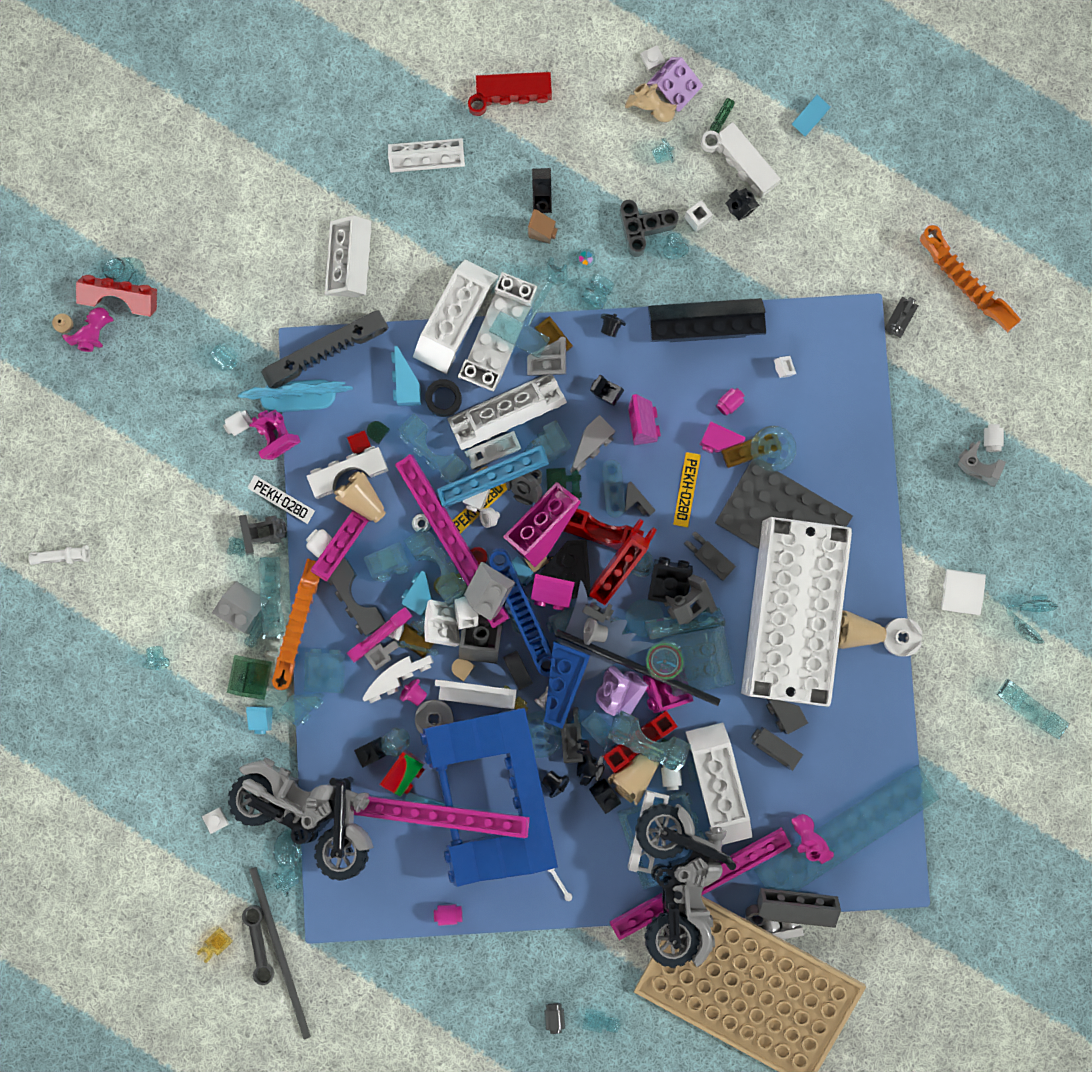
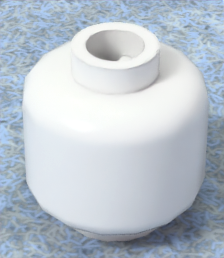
[306,529,333,558]

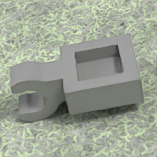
[365,640,400,671]

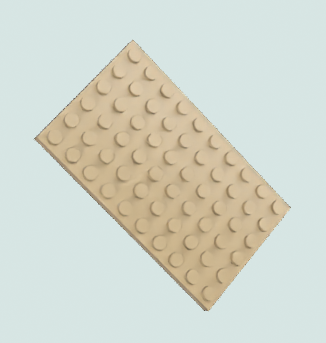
[634,895,866,1072]

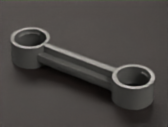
[242,905,275,986]

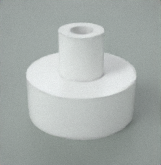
[480,507,500,528]

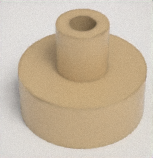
[52,314,73,334]

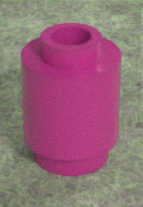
[716,388,745,416]
[434,904,463,926]

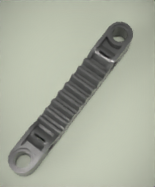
[261,310,389,389]

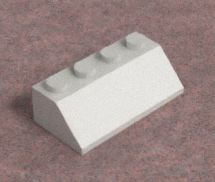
[325,215,371,297]

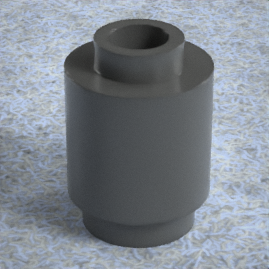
[544,1003,565,1034]

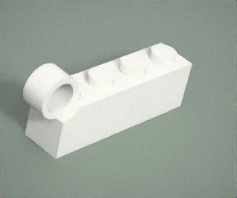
[701,122,781,198]

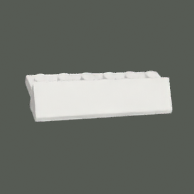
[447,375,567,450]

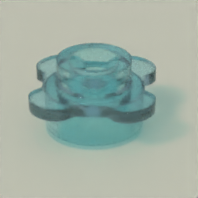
[226,536,246,557]

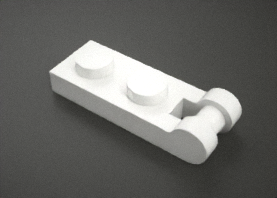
[465,431,521,470]

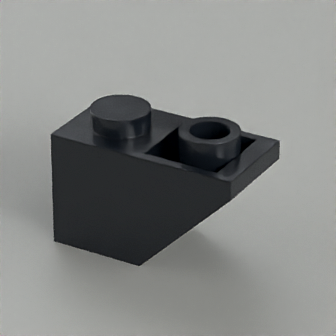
[532,168,552,213]

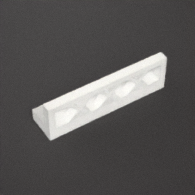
[388,138,465,173]
[435,680,517,709]
[628,790,669,874]

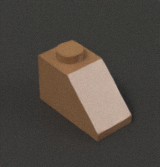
[528,209,558,244]

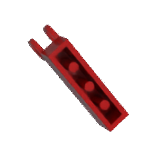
[589,519,657,606]

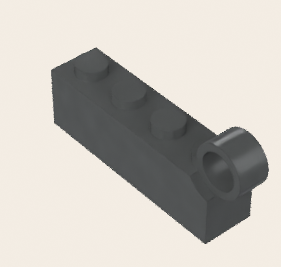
[745,888,841,928]

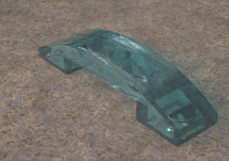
[996,679,1070,740]

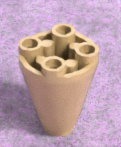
[334,471,386,523]
[838,610,887,649]

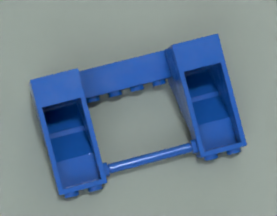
[420,708,558,887]

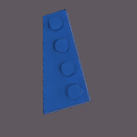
[544,641,590,729]

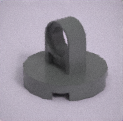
[506,469,542,505]

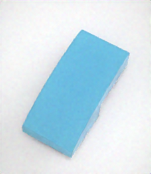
[792,95,831,137]

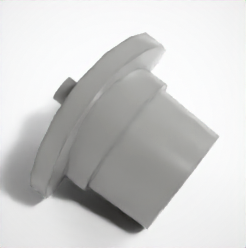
[584,618,608,645]

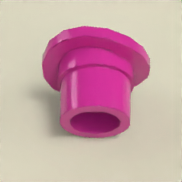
[400,679,427,706]

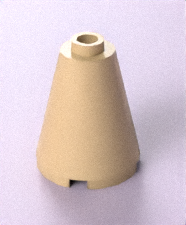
[607,750,660,805]

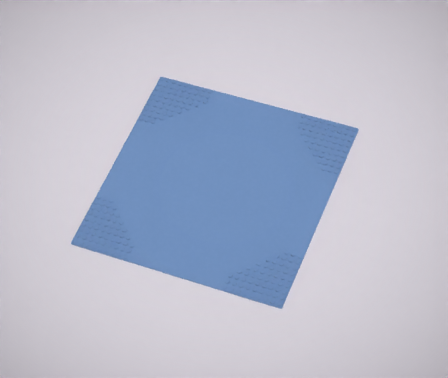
[279,293,930,944]

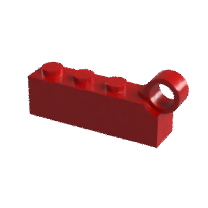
[468,72,552,116]

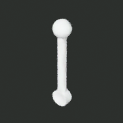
[547,868,572,901]

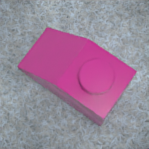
[699,422,746,453]

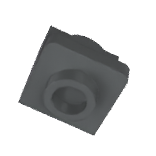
[582,603,614,623]

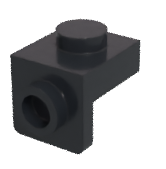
[590,375,624,406]
[354,737,389,768]
[589,778,621,814]

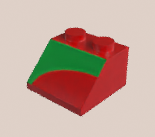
[379,750,425,797]

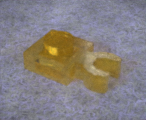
[197,927,233,963]

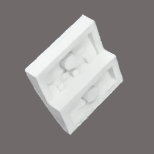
[941,569,986,615]
[424,600,460,647]

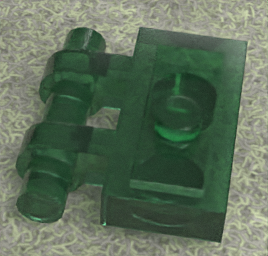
[546,468,582,506]

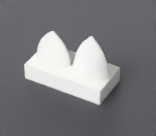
[763,921,804,940]

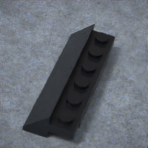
[648,298,766,342]

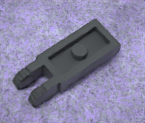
[684,532,736,581]
[561,707,584,763]

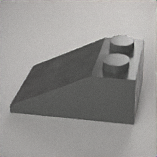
[459,602,505,664]

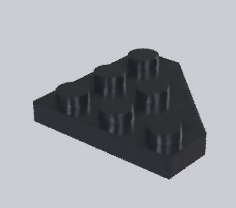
[532,539,591,602]

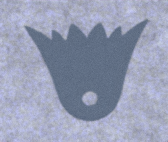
[560,581,656,681]

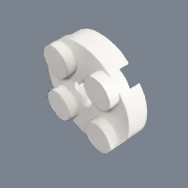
[883,618,923,657]

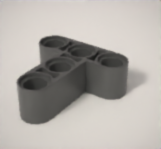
[620,199,679,257]

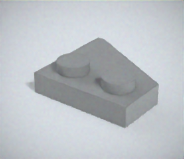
[527,337,566,376]

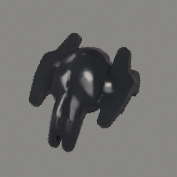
[576,739,605,786]

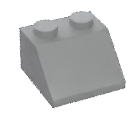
[464,562,515,621]
[212,581,269,634]

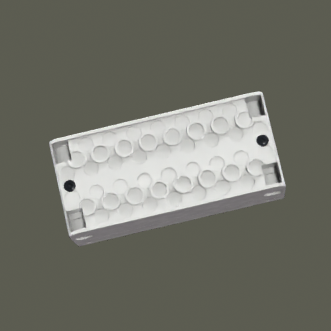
[741,517,852,707]

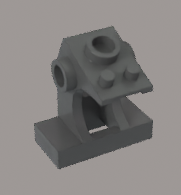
[239,515,287,555]
[664,574,717,625]

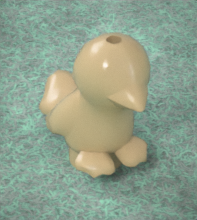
[625,83,677,123]

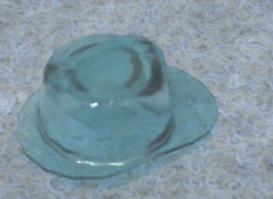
[102,257,147,285]

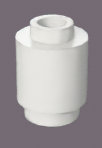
[223,410,253,436]
[984,424,1004,452]
[661,762,682,790]

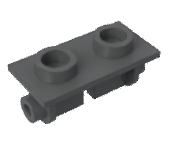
[885,297,919,338]

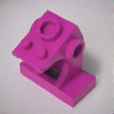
[249,410,301,460]

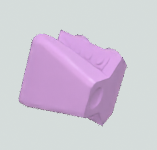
[596,666,648,717]

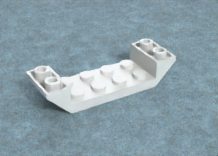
[413,259,499,375]
[458,272,537,392]
[685,723,752,845]

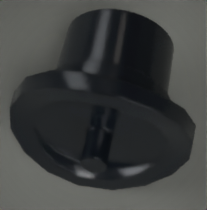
[600,314,626,337]
[542,770,569,798]

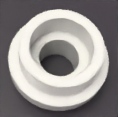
[412,514,431,533]

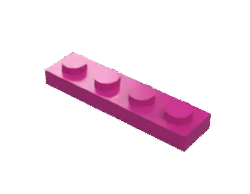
[311,510,369,582]

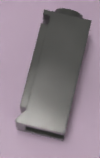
[751,727,803,771]

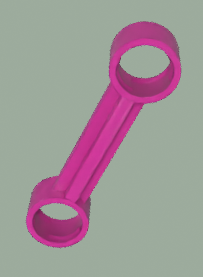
[347,607,413,663]

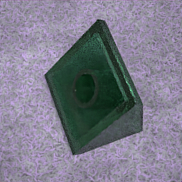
[227,655,272,700]

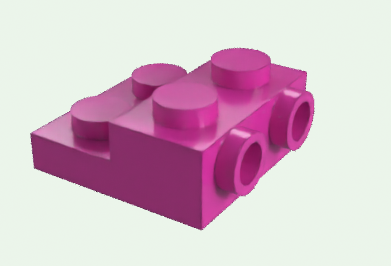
[642,665,694,713]

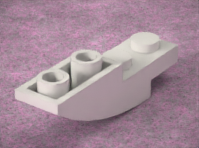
[363,655,434,703]

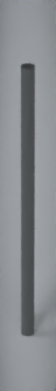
[249,867,311,1039]

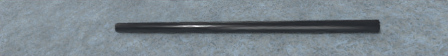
[555,629,721,706]

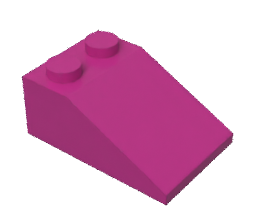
[531,574,575,611]

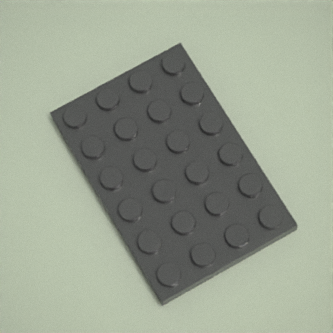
[715,457,853,549]

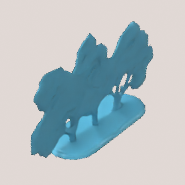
[238,379,354,412]

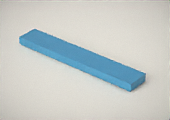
[437,445,549,508]

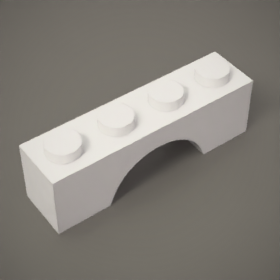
[307,446,389,499]

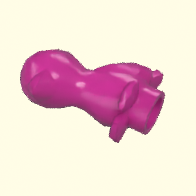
[62,307,114,352]
[791,814,834,864]

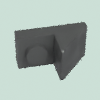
[624,481,656,517]

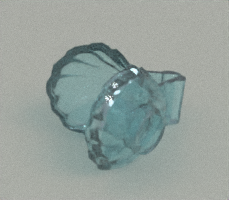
[1006,595,1058,644]

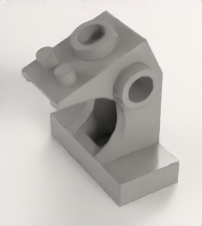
[958,441,1006,487]

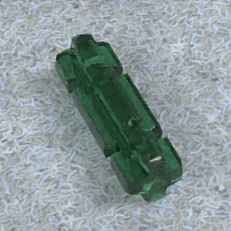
[710,98,735,133]

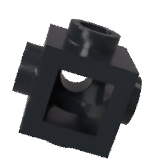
[725,188,760,221]

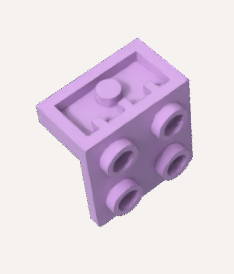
[647,57,703,112]

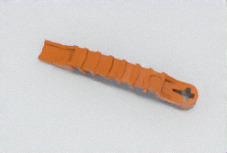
[920,225,1021,333]
[272,558,320,690]

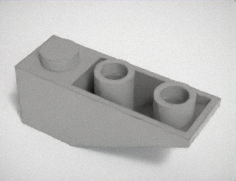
[570,415,616,473]

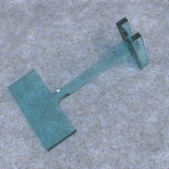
[489,257,568,358]

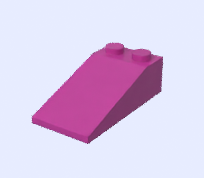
[628,394,661,446]
[503,482,581,567]

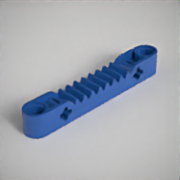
[489,548,552,676]

